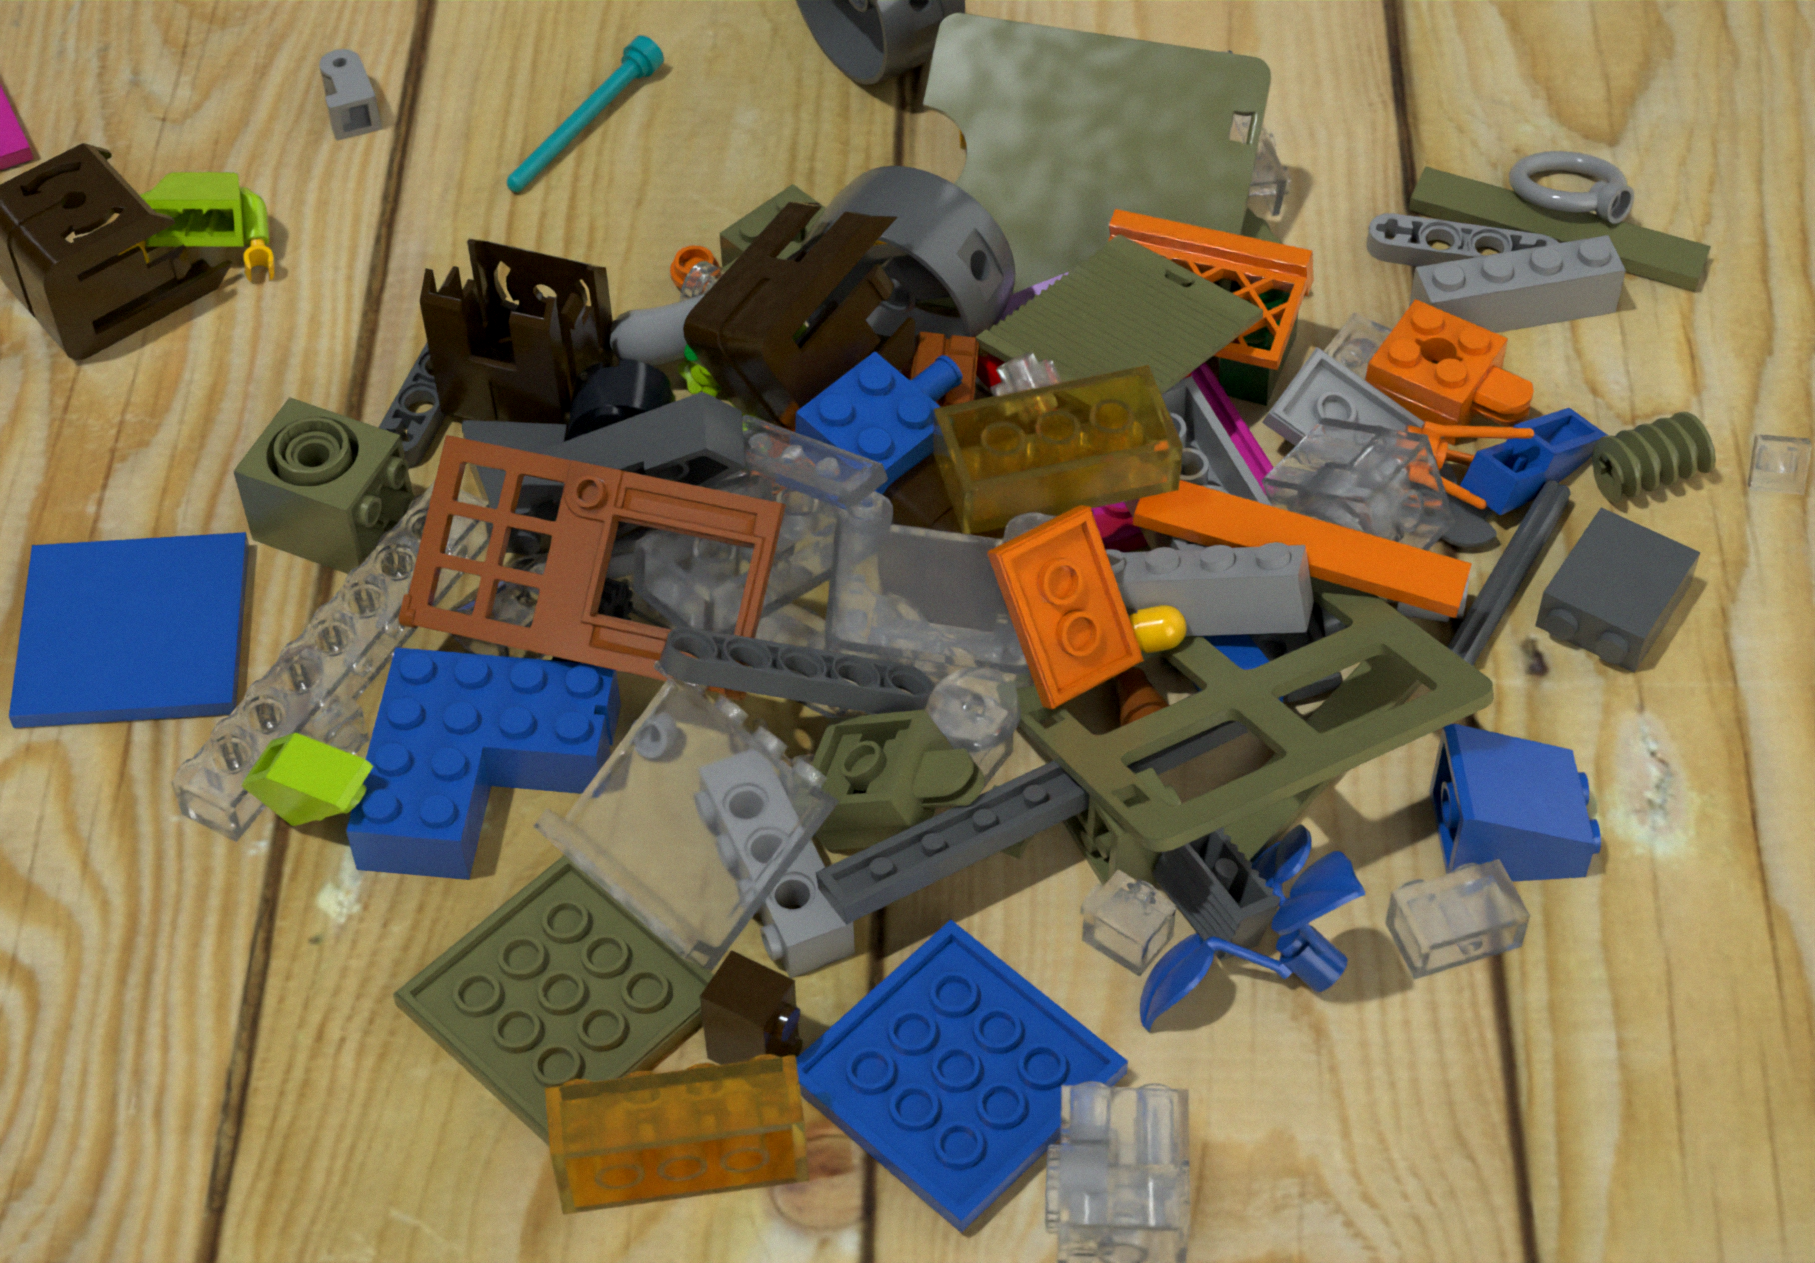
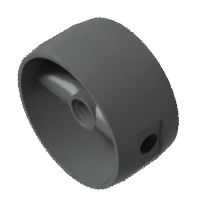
[796,0,966,85]
[799,166,1016,373]

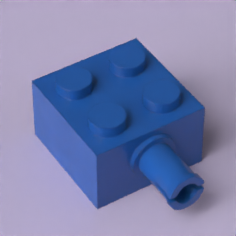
[795,352,963,516]

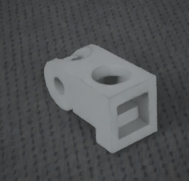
[319,49,382,141]

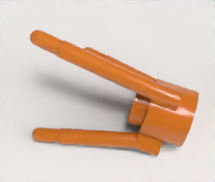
[1396,421,1534,510]

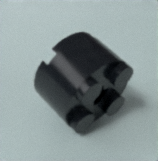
[568,359,676,440]

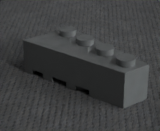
[515,392,745,539]

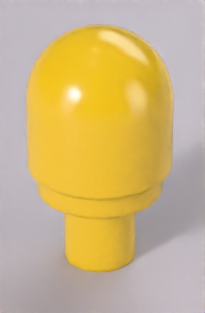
[1129,605,1187,654]

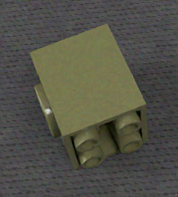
[233,397,416,579]

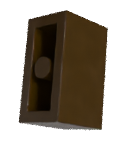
[700,950,803,1089]

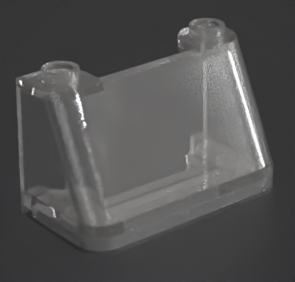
[824,487,1057,688]

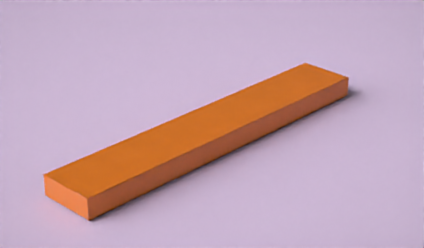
[1132,471,1472,618]

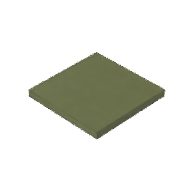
[393,851,714,1151]

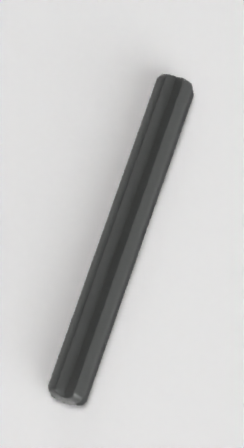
[1447,480,1571,666]

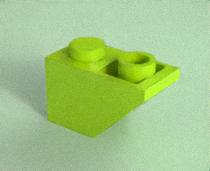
[241,732,373,827]

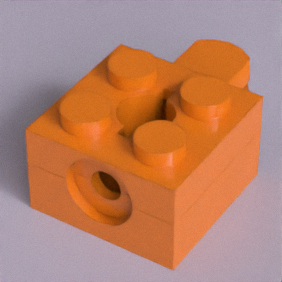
[1365,299,1534,445]

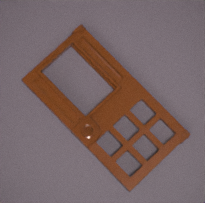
[399,435,786,701]

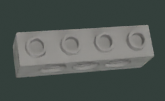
[695,746,855,978]

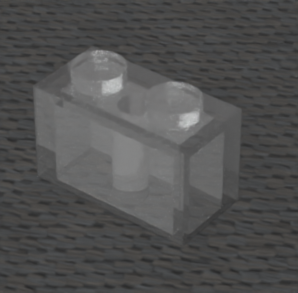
[1385,859,1530,980]

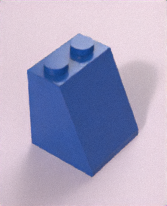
[1429,724,1601,885]

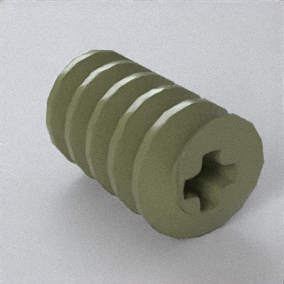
[1592,412,1716,503]

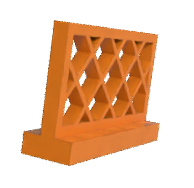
[1108,209,1314,370]

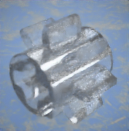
[990,351,1063,419]

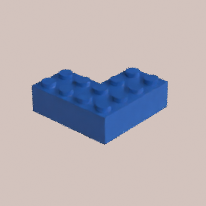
[346,647,621,880]

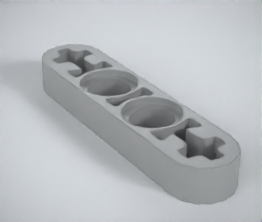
[1366,213,1558,267]

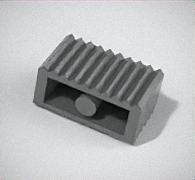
[1152,827,1280,961]

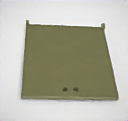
[976,234,1263,437]

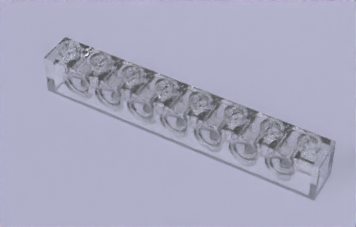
[171,481,493,842]

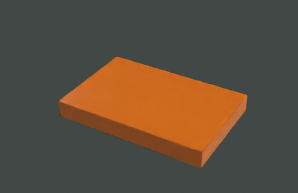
[987,505,1144,709]

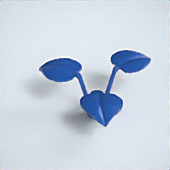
[1140,824,1366,1032]

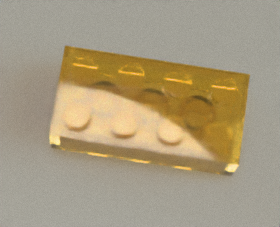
[934,365,1183,536]
[545,1054,809,1215]

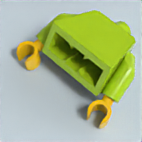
[117,172,275,281]

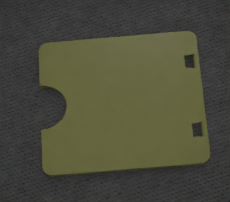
[916,13,1271,311]

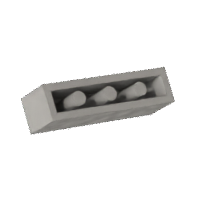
[1409,235,1626,333]
[1106,542,1314,636]

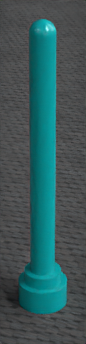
[506,35,664,192]

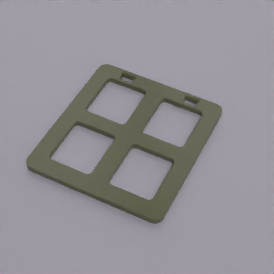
[998,576,1494,852]

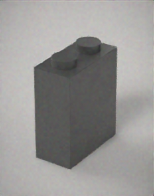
[1535,507,1700,673]

